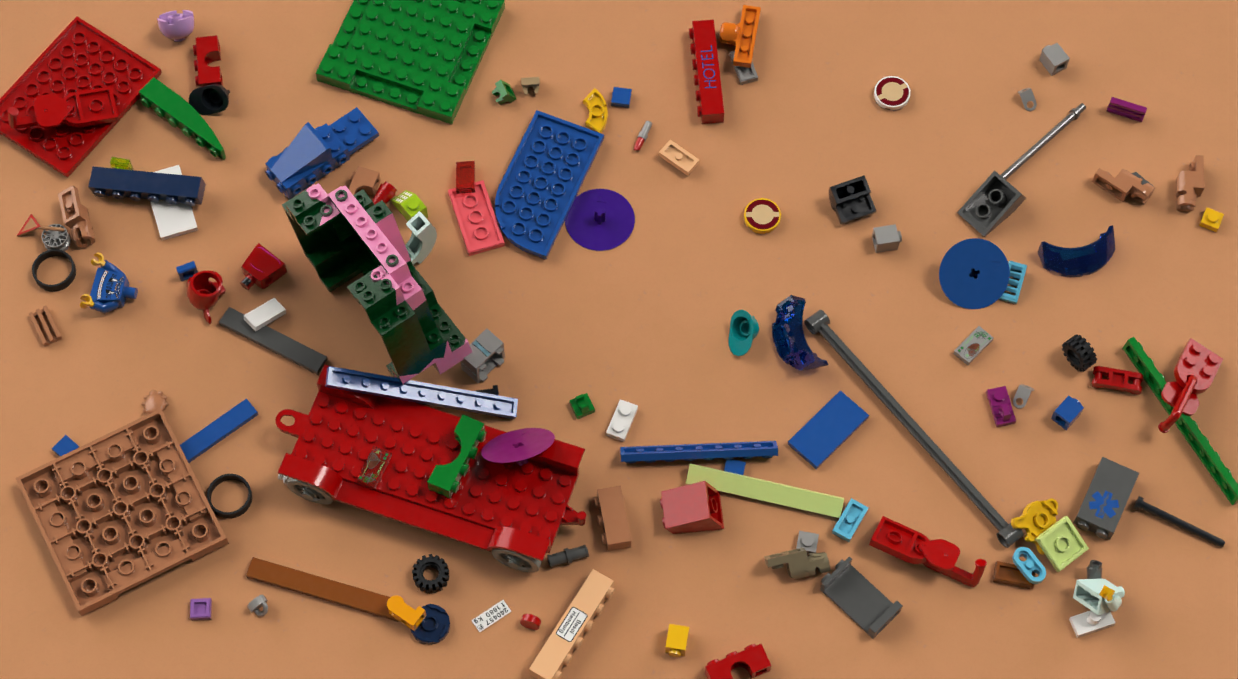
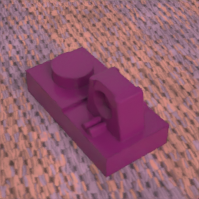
[986,386,1016,427]

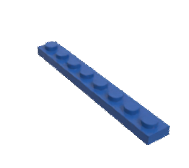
[620,441,778,464]

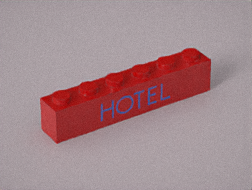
[689,20,724,124]

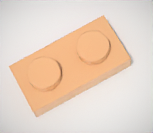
[659,140,699,176]

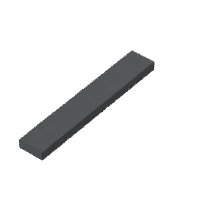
[219,307,328,375]

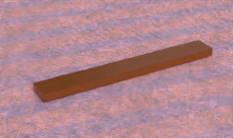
[246,557,398,622]

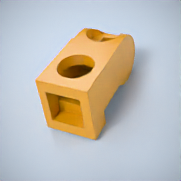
[387,595,427,632]

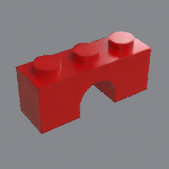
[193,35,223,87]
[705,644,771,679]

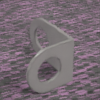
[1018,88,1037,111]
[1013,384,1034,408]

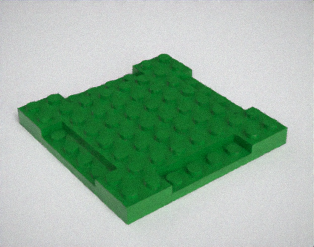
[316,0,505,124]

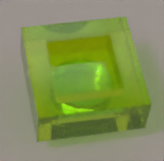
[110,157,133,170]

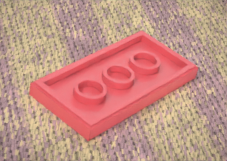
[448,180,505,256]

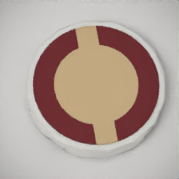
[874,76,910,111]

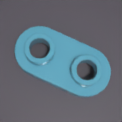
[1012,547,1046,584]

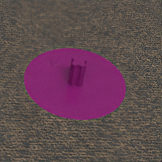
[481,428,555,466]

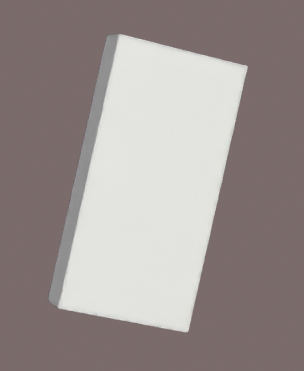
[244,298,286,331]

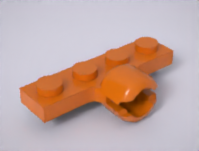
[719,5,761,68]

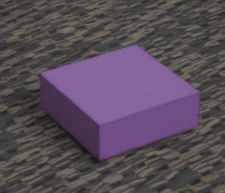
[190,598,212,620]

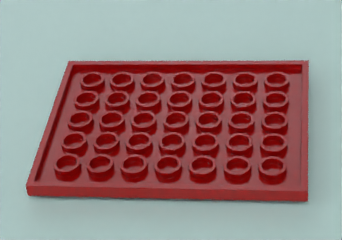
[0,16,162,178]

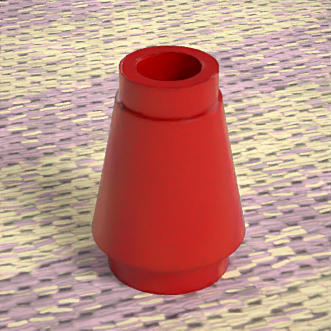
[372,181,397,205]

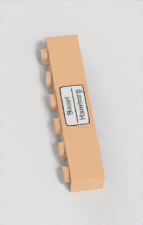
[529,569,615,679]

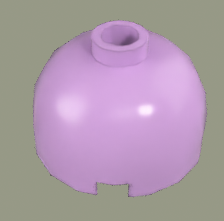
[157,10,194,42]

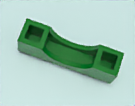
[427,414,487,498]

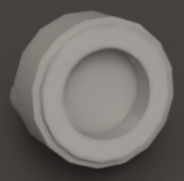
[247,595,268,616]

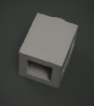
[1039,43,1070,76]
[872,224,902,253]

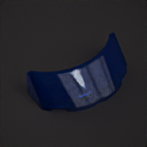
[1038,225,1115,277]
[772,295,828,371]

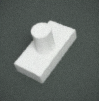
[1069,610,1115,638]

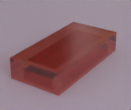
[456,161,475,194]

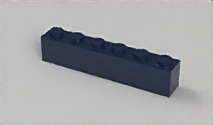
[88,166,206,206]

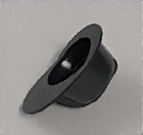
[189,84,230,115]

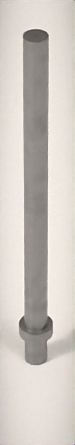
[1001,103,1086,180]

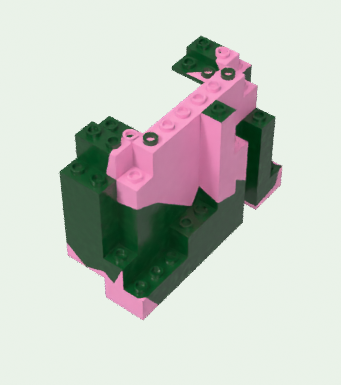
[282,183,472,384]

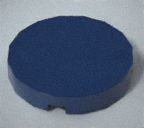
[411,604,451,645]

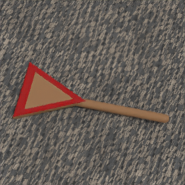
[17,214,64,237]

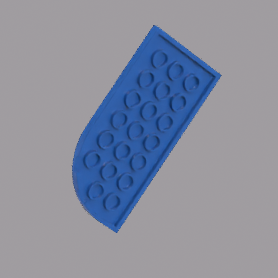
[495,110,604,259]

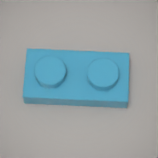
[832,498,869,542]

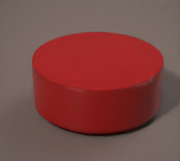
[520,614,541,630]

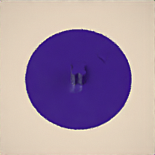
[565,189,635,251]

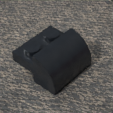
[829,175,876,225]

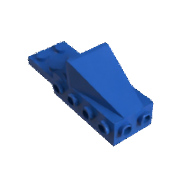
[265,107,379,200]

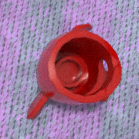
[187,271,225,324]

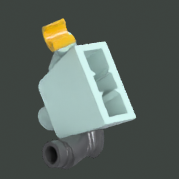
[1073,560,1125,615]

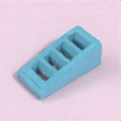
[999,261,1027,304]

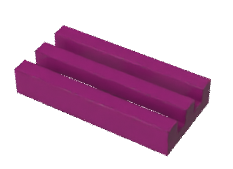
[1107,97,1147,122]

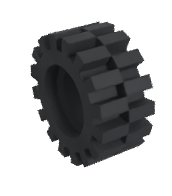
[1062,334,1097,372]
[412,554,449,594]

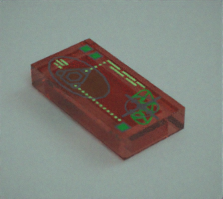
[357,446,392,489]

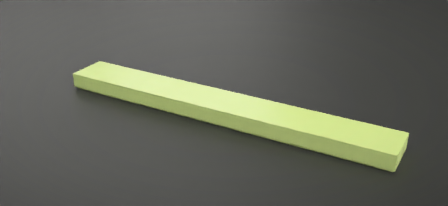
[686,463,844,518]

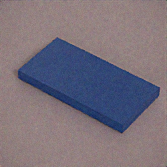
[788,390,869,469]

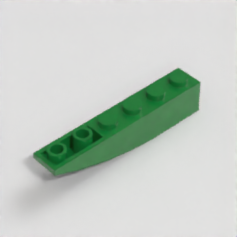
[139,77,226,160]

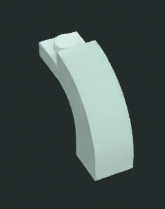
[405,211,437,265]

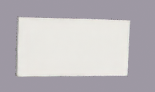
[150,165,198,241]

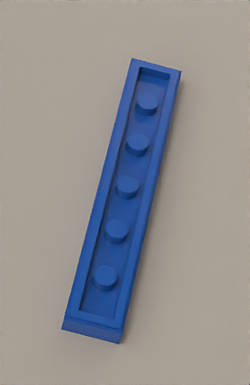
[180,398,259,463]

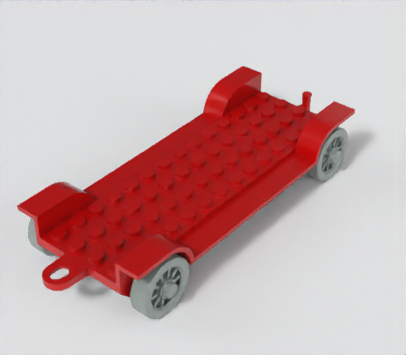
[275,365,586,573]

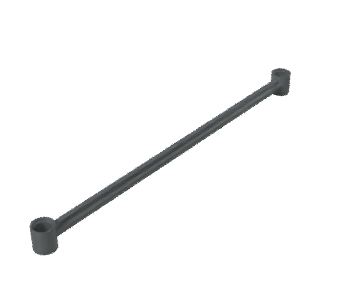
[804,310,1024,548]

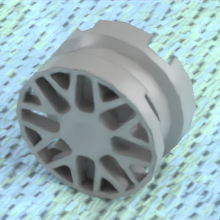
[41,224,71,251]

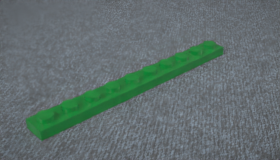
[1122,337,1238,506]

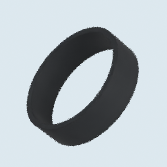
[32,249,76,292]
[207,474,252,518]

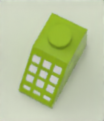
[391,190,428,221]

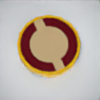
[744,198,781,234]

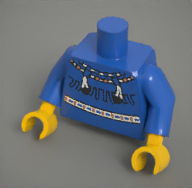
[80,252,138,313]

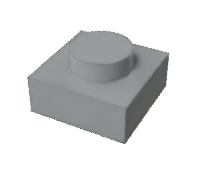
[796,531,819,554]

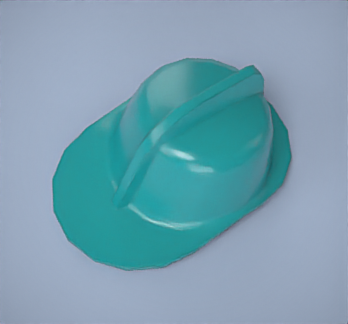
[729,310,759,356]

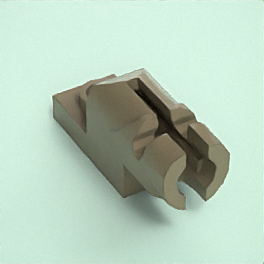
[764,547,831,579]

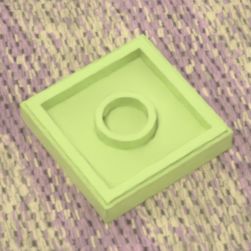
[1035,516,1089,572]

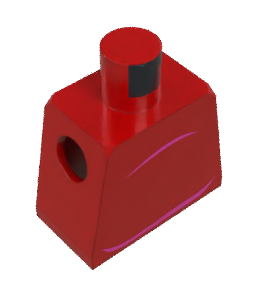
[240,243,287,290]

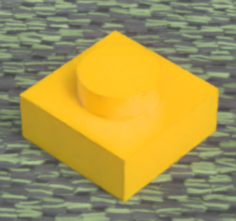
[1199,207,1224,232]

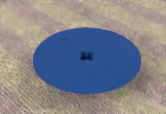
[939,238,1010,309]

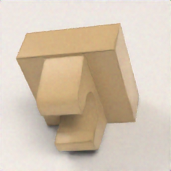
[521,77,540,94]

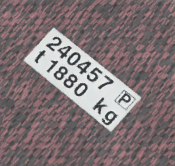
[471,600,511,632]

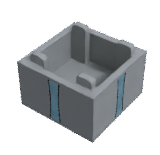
[461,329,505,383]

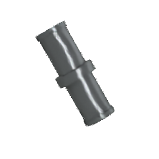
[547,545,589,568]

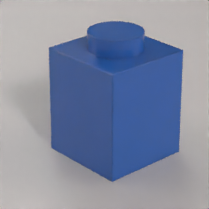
[1051,395,1084,430]

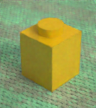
[665,624,689,657]

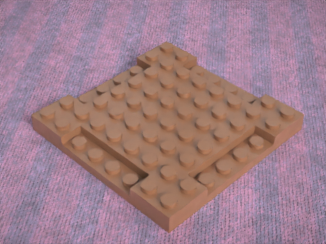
[16,408,229,616]

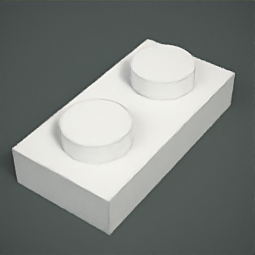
[606,399,638,442]

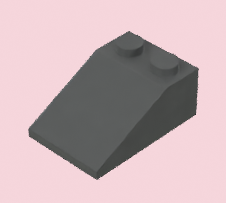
[957,170,1026,237]

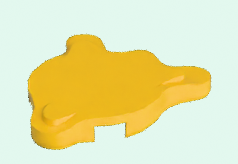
[1011,498,1058,555]

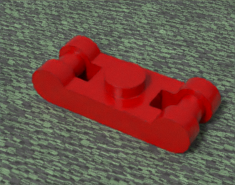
[1091,366,1143,395]

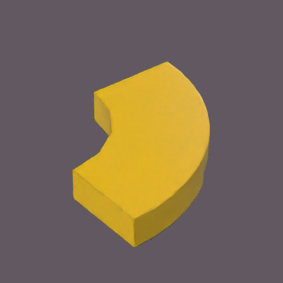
[583,88,608,133]

